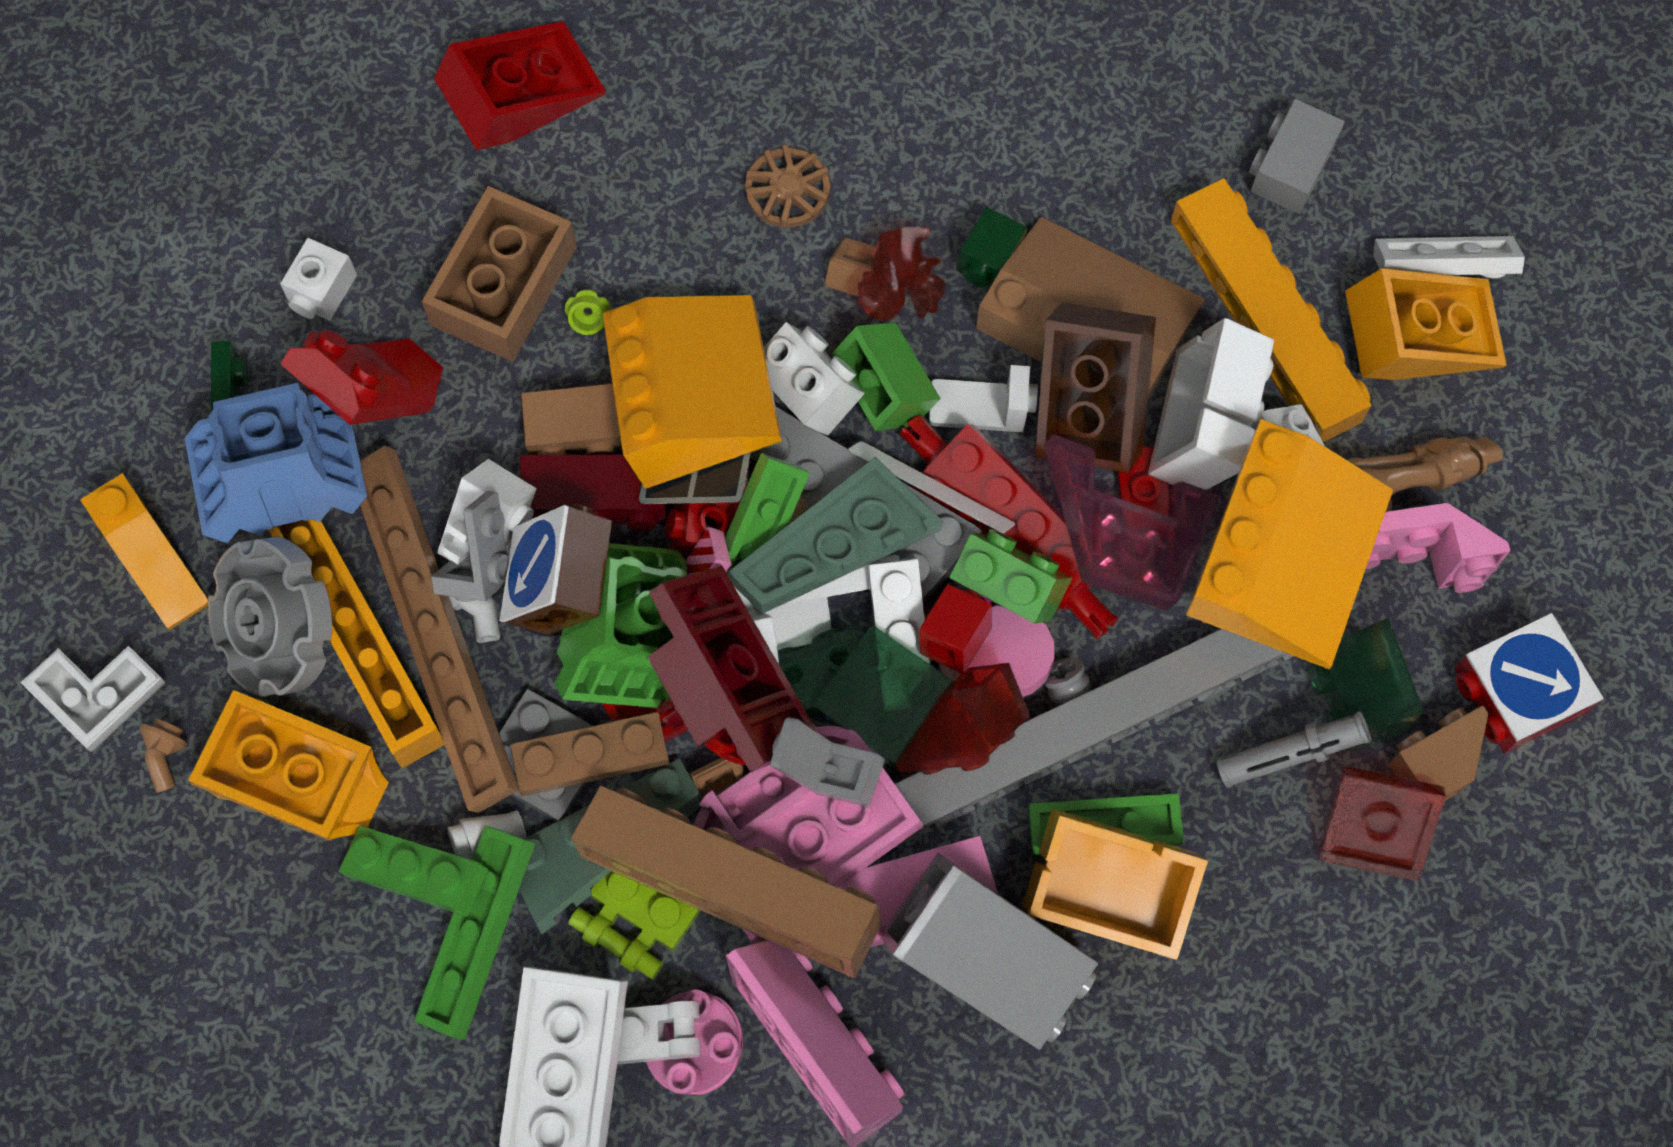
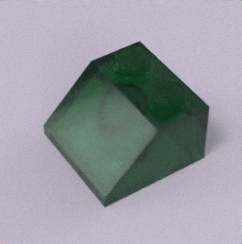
[1310,618,1424,753]

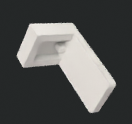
[929,365,1038,432]
[748,597,832,664]

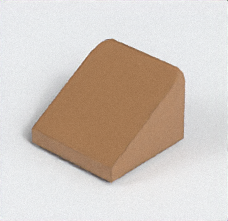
[825,237,886,299]

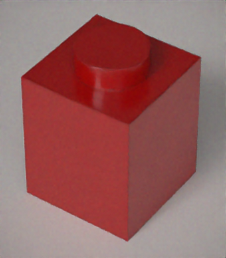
[919,584,992,675]

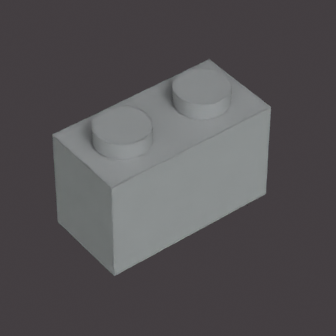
[1249,99,1345,214]

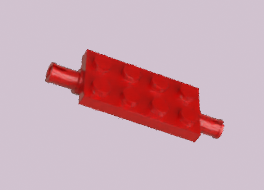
[899,415,1119,640]

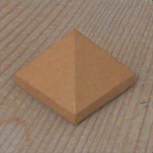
[690,757,746,799]

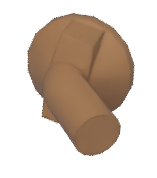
[139,719,188,793]

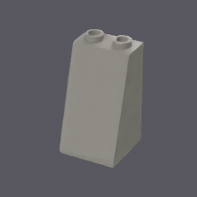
[880,853,1098,1050]

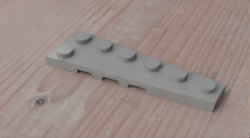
[750,406,983,605]

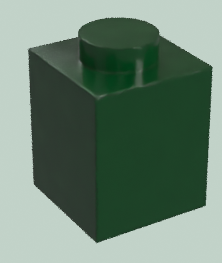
[958,207,1027,287]

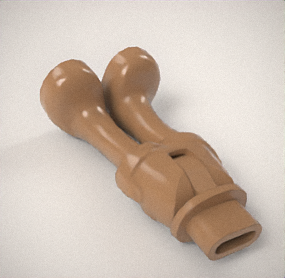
[1347,436,1503,512]

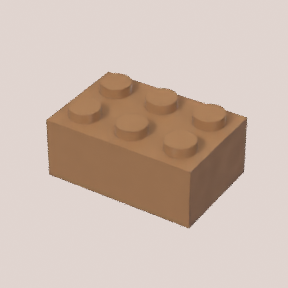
[421,186,577,362]

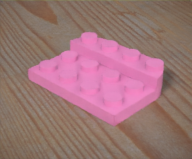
[694,724,924,944]

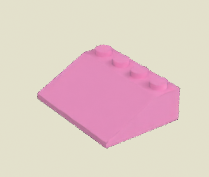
[726,940,905,1147]

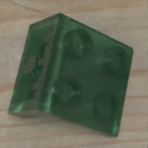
[815,626,959,773]

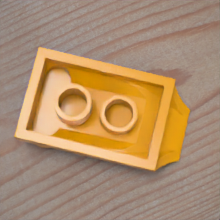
[188,690,389,840]

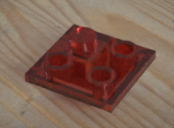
[896,663,1030,775]

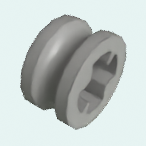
[1043,657,1091,704]

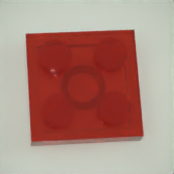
[1319,766,1446,881]

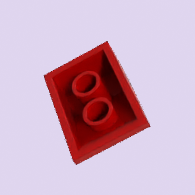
[434,21,606,151]

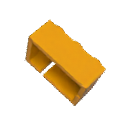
[1022,808,1208,960]

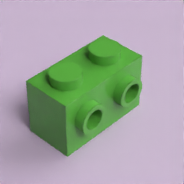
[831,322,941,431]
[949,529,1072,624]

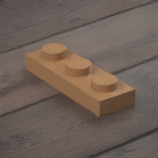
[510,712,669,797]

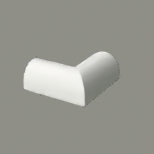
[20,646,166,752]

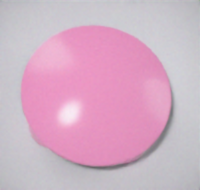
[647,990,743,1096]

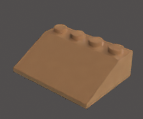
[976,217,1205,401]

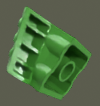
[554,543,688,708]

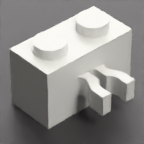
[437,459,537,565]

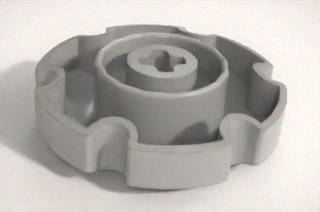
[208,537,332,697]

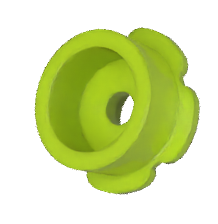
[565,290,611,335]

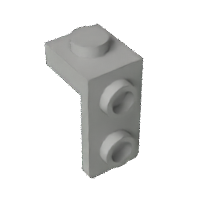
[431,491,509,602]
[771,717,885,808]

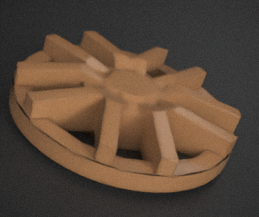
[745,144,831,227]

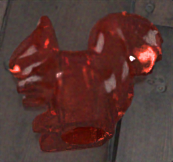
[858,227,946,321]

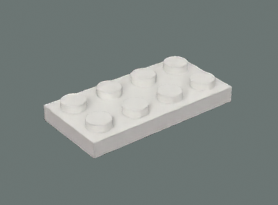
[499,967,628,1147]

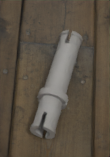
[1217,711,1371,788]

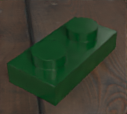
[210,341,248,413]

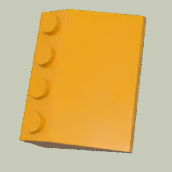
[603,295,782,489]
[1186,419,1393,669]

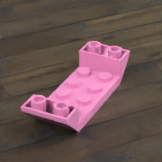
[1202,503,1510,624]

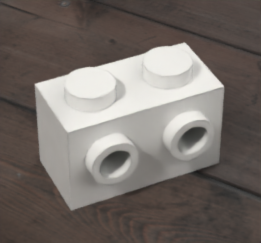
[764,322,865,436]

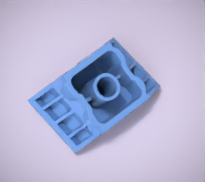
[185,383,367,543]

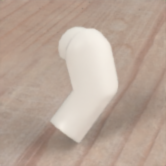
[449,596,500,643]

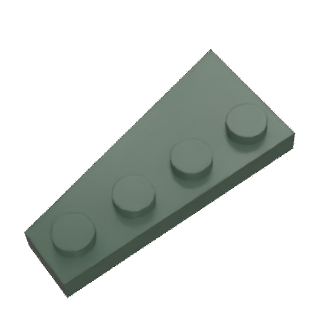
[729,457,943,614]
[519,758,702,934]

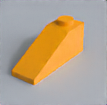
[80,473,208,630]

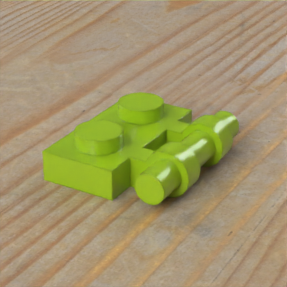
[568,871,701,980]

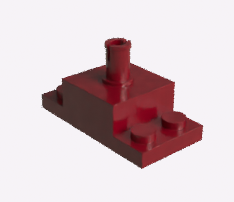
[648,566,818,772]

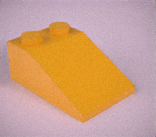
[1345,268,1507,380]

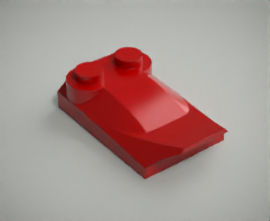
[280,329,443,425]

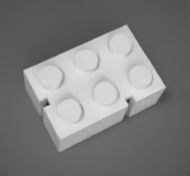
[1148,318,1274,495]

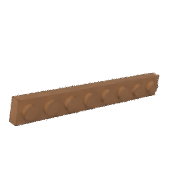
[360,446,519,813]

